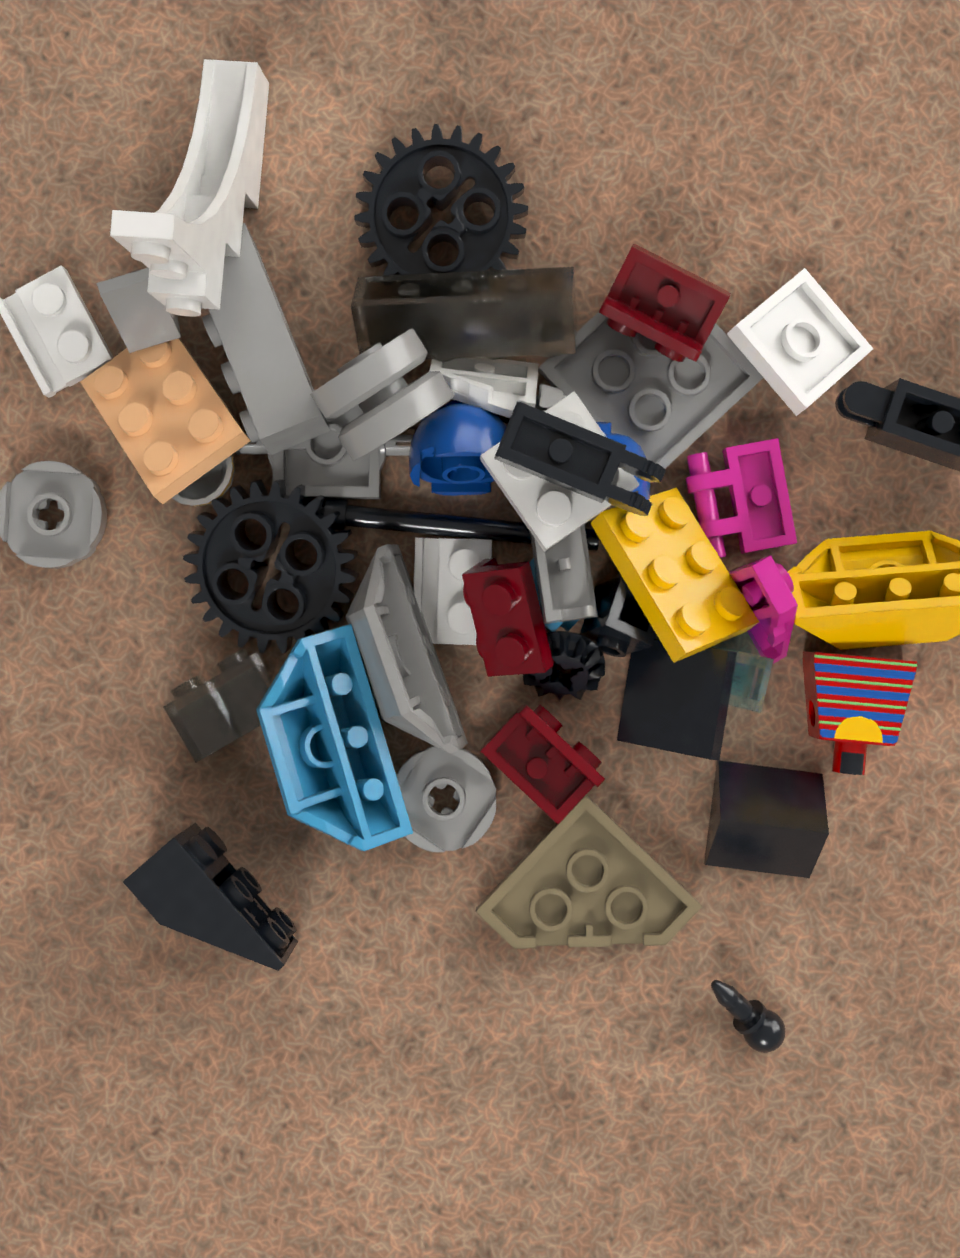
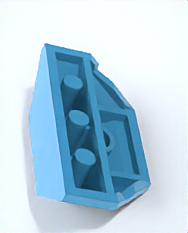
[256,624,413,851]

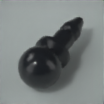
[711,980,785,1053]

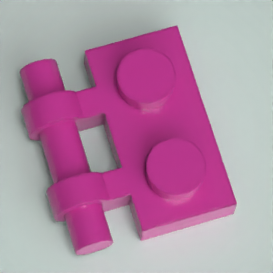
[685,438,797,558]

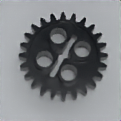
[354,124,528,305]
[183,479,359,653]

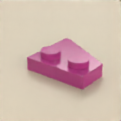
[729,555,798,667]

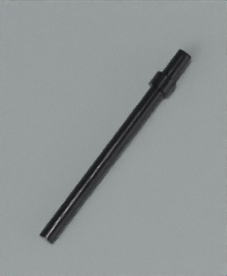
[305,498,599,551]

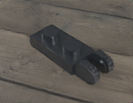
[494,401,666,516]

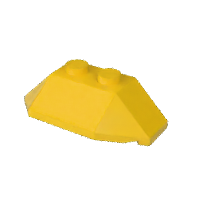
[788,531,960,650]

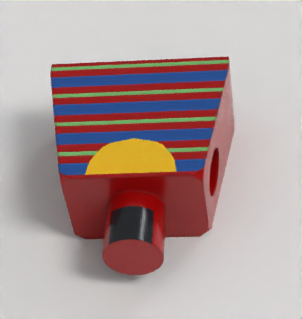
[802,651,917,775]

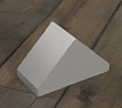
[96,268,181,353]

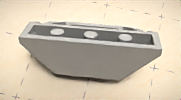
[346,544,468,753]

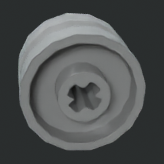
[310,328,455,461]

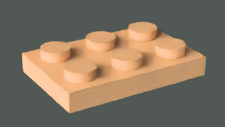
[80,338,250,504]

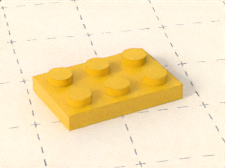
[590,487,759,663]

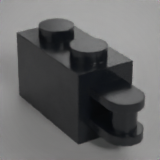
[835,378,960,471]

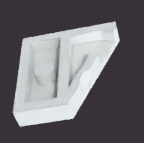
[429,351,539,418]

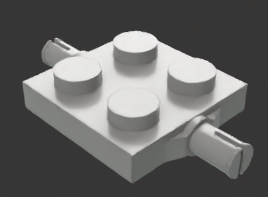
[236,390,413,499]

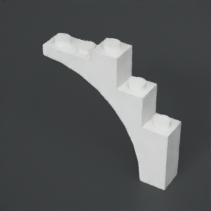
[110,59,269,317]

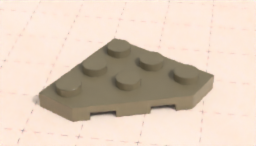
[476,795,703,949]

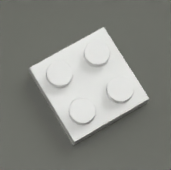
[727,268,873,416]
[480,391,640,552]

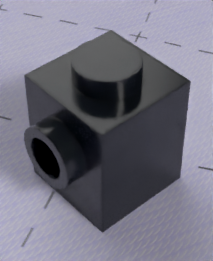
[579,576,657,657]

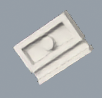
[0,265,113,398]
[414,537,492,645]

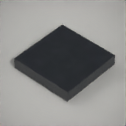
[617,640,737,760]

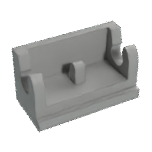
[530,524,598,624]

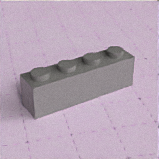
[202,223,331,455]

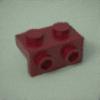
[599,244,731,362]
[462,558,554,677]
[479,704,605,824]

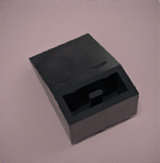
[123,823,298,971]

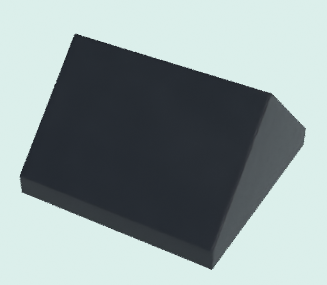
[704,760,829,878]

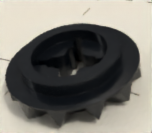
[523,631,605,702]

